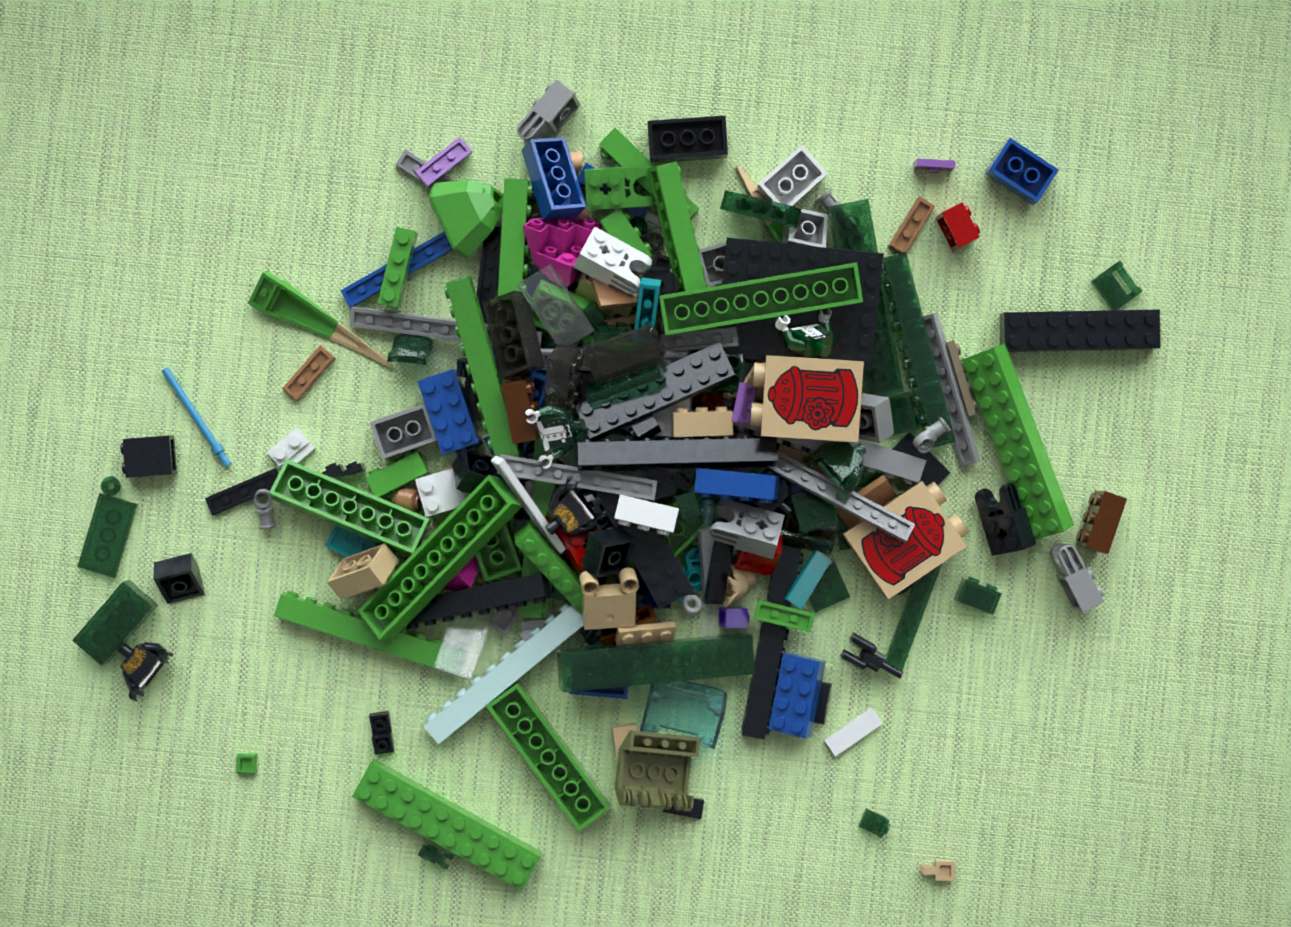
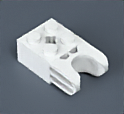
[573,227,652,294]

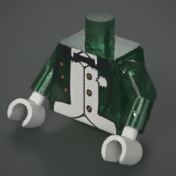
[525,405,586,469]

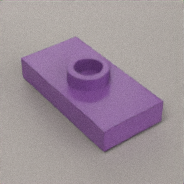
[914,158,956,173]
[732,382,757,425]

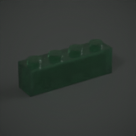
[720,190,802,228]

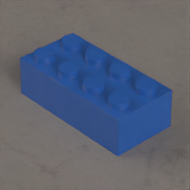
[521,137,586,220]
[417,369,482,456]
[694,468,780,503]
[768,652,826,739]

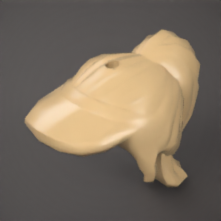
[723,560,758,608]

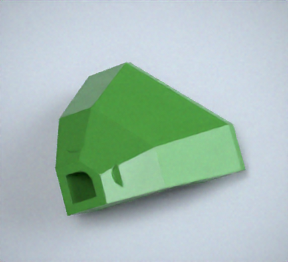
[429,179,504,259]

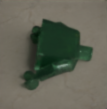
[804,441,866,504]

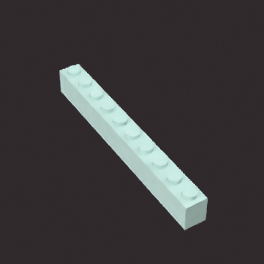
[424,602,583,744]

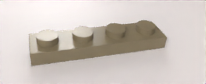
[946,340,977,417]

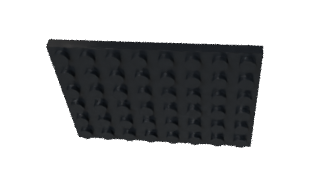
[718,238,884,371]

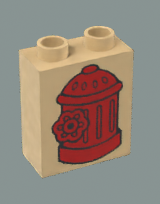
[750,355,864,442]
[841,481,969,600]

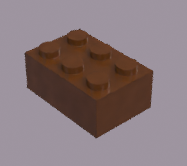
[501,377,540,444]
[1076,490,1127,554]

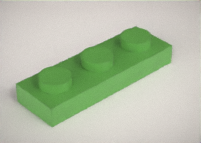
[753,599,815,632]

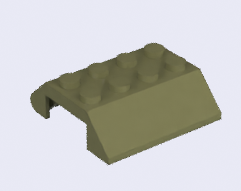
[614,730,701,812]

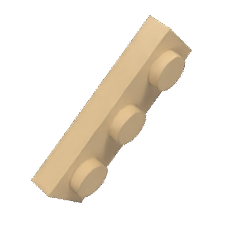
[615,621,676,646]

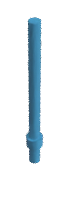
[162,367,232,468]

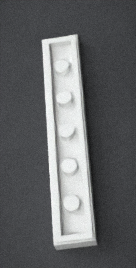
[491,456,566,553]

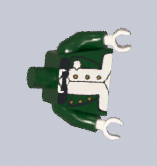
[775,308,834,358]

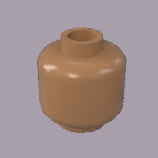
[393,487,422,513]

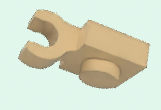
[920,860,955,881]

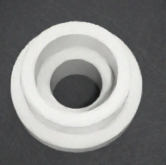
[682,595,701,614]

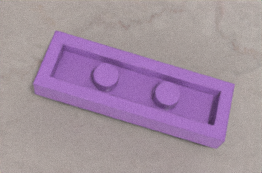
[415,137,472,188]

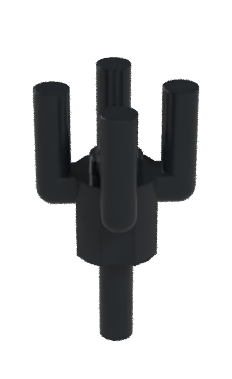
[840,632,903,679]

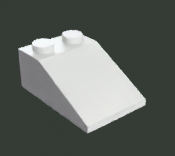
[415,468,470,517]

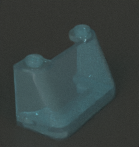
[640,674,727,749]

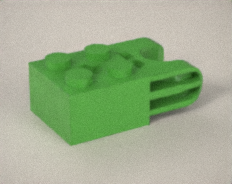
[584,165,655,210]

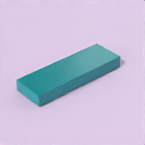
[784,549,832,610]

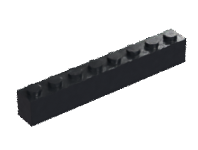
[405,573,551,630]

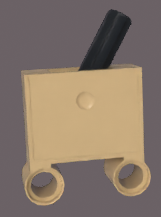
[579,568,639,645]

